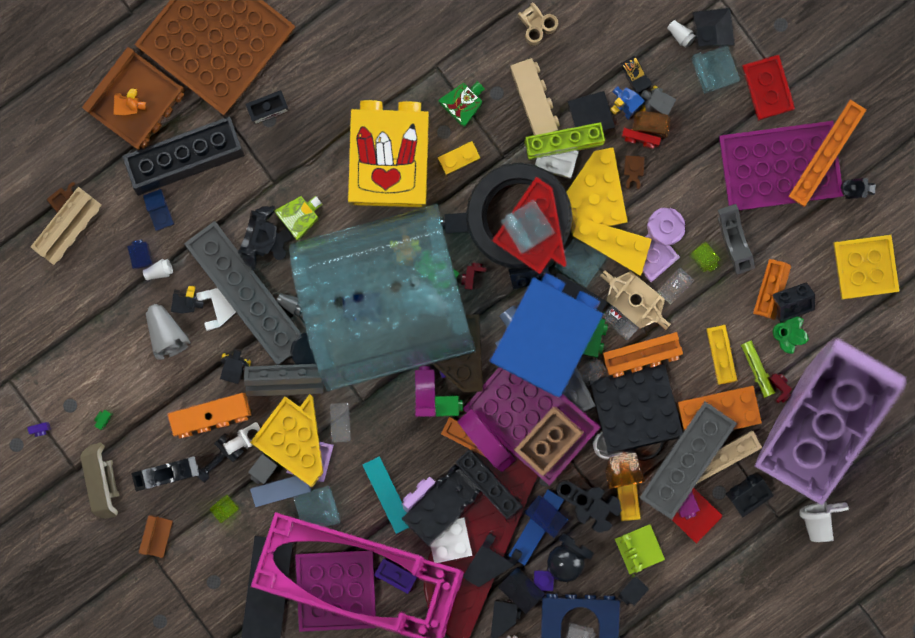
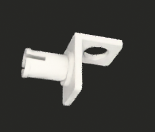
[223,422,261,455]

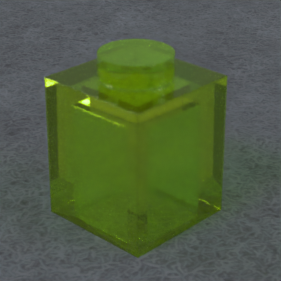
[690,242,720,272]

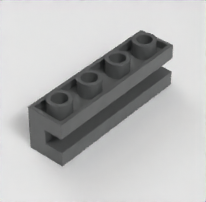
[244,364,323,397]

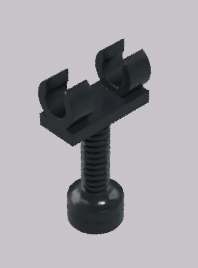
[197,433,244,483]

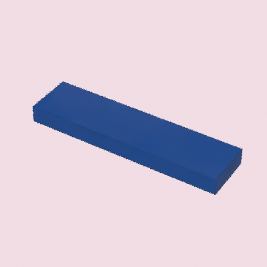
[508,489,564,565]

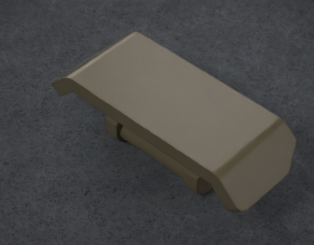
[81,443,120,519]

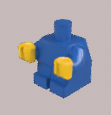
[610,86,645,119]

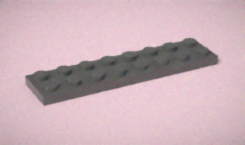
[184,221,301,365]

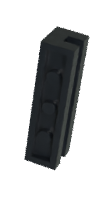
[455,449,523,520]

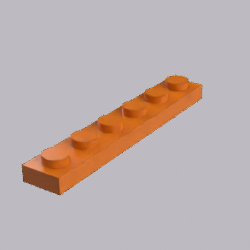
[788,99,866,207]

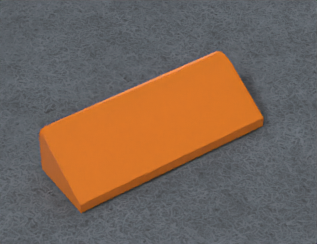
[753,259,791,320]

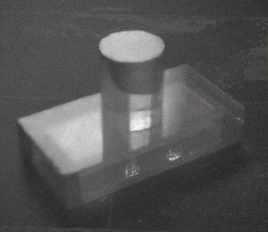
[657,268,694,305]

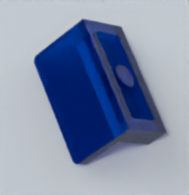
[524,495,568,538]

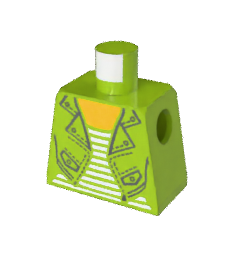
[274,196,323,241]

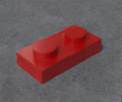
[621,128,661,149]

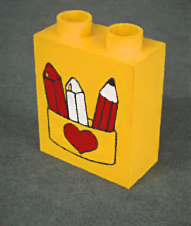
[348,100,429,208]

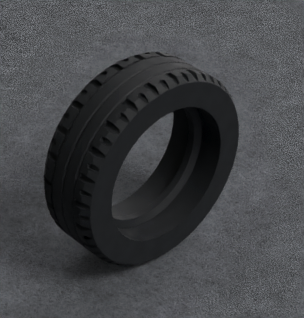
[466,163,572,269]

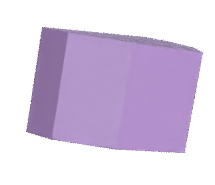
[755,338,906,505]

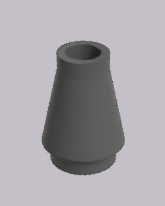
[277,293,306,316]

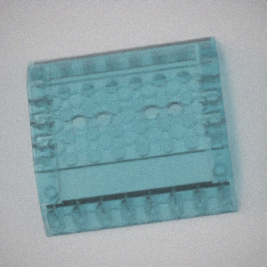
[290,204,476,391]

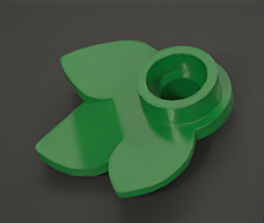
[772,317,809,354]

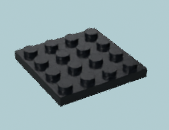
[590,363,683,455]

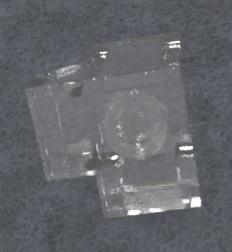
[566,622,595,638]

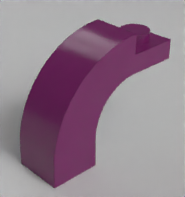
[457,409,516,472]

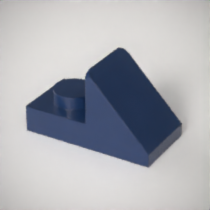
[143,189,175,231]

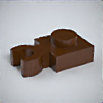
[624,156,645,190]
[46,182,76,213]

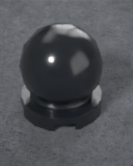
[547,533,595,583]

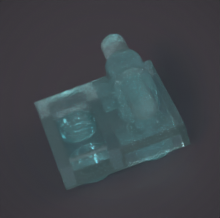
[501,200,555,254]

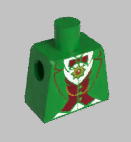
[438,81,485,128]

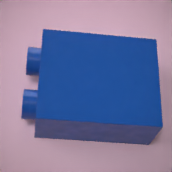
[490,273,603,398]

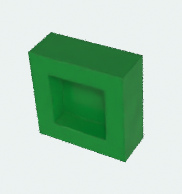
[94,410,113,430]

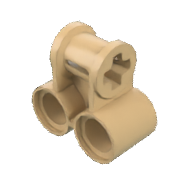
[517,2,558,46]

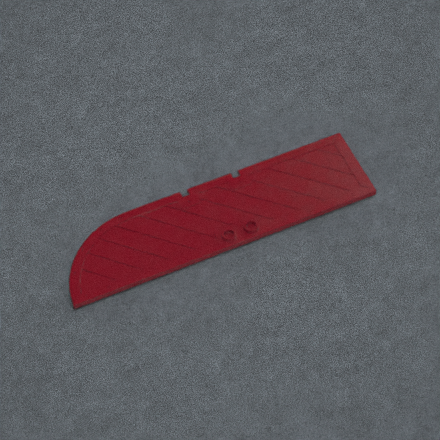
[424,443,538,638]

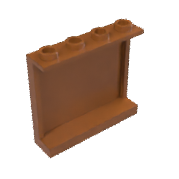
[82,47,185,150]

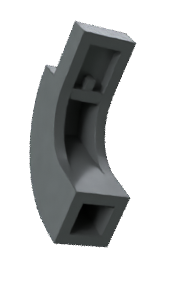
[718,204,755,274]

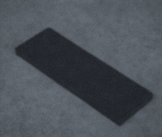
[241,536,293,638]

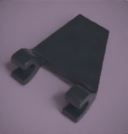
[463,532,522,587]

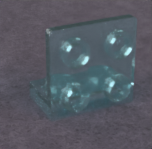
[691,46,740,94]
[293,485,341,527]

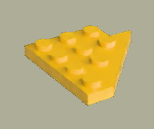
[566,147,628,233]

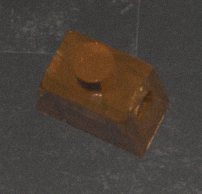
[632,111,671,138]

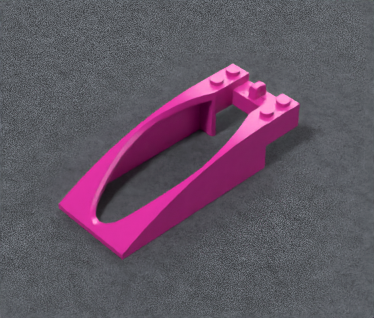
[251,512,464,638]

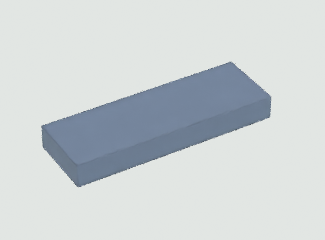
[250,476,311,507]

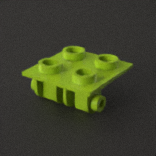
[615,524,665,574]

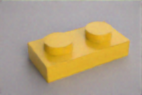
[438,141,480,175]

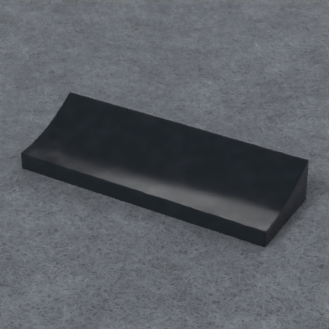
[123,116,245,196]

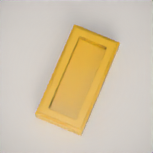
[616,481,641,521]

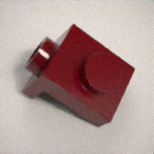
[461,263,486,291]
[769,373,792,403]

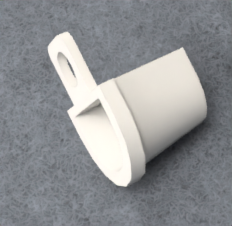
[799,502,849,542]

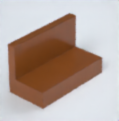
[139,515,173,558]

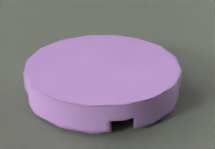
[647,208,685,246]

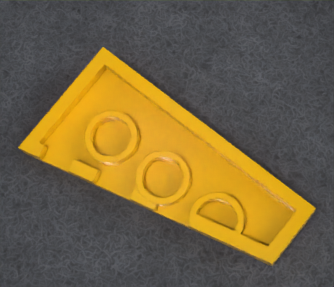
[572,217,652,276]

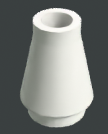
[667,20,696,48]
[143,259,173,281]

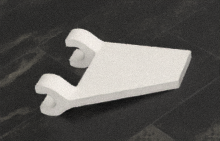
[196,288,236,331]

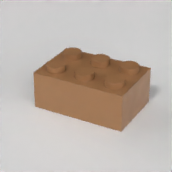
[515,406,584,476]

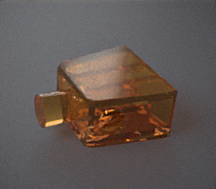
[605,452,645,489]

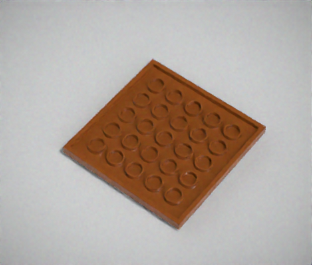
[134,0,296,116]

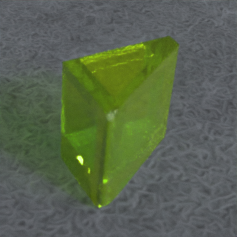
[209,495,239,523]

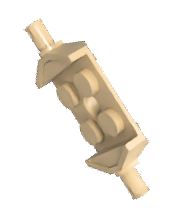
[600,270,671,330]

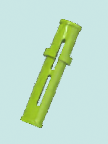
[740,340,775,398]

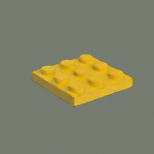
[833,235,900,300]

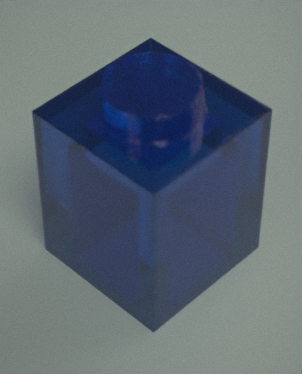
[127,239,153,270]

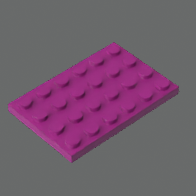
[719,121,844,211]
[463,367,600,486]

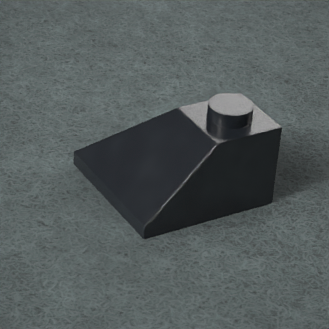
[692,8,735,50]

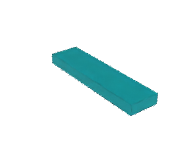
[363,456,409,534]

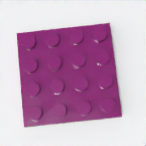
[295,550,376,632]

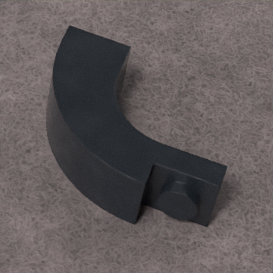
[131,456,199,492]

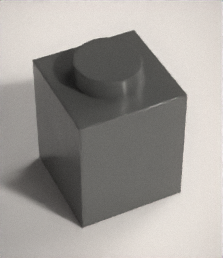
[248,454,279,484]

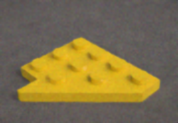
[250,394,323,487]

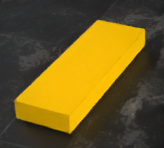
[706,325,737,385]

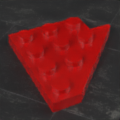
[492,177,567,274]

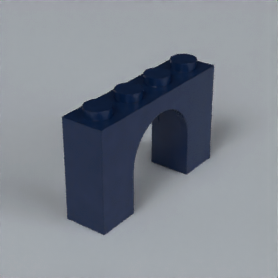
[541,593,620,638]

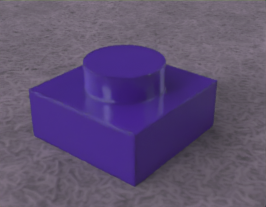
[27,422,51,437]
[534,570,554,591]

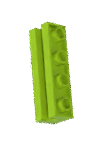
[525,122,605,160]

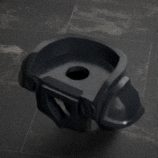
[237,205,292,270]

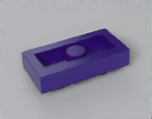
[374,558,417,594]

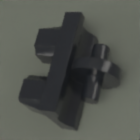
[841,178,876,200]

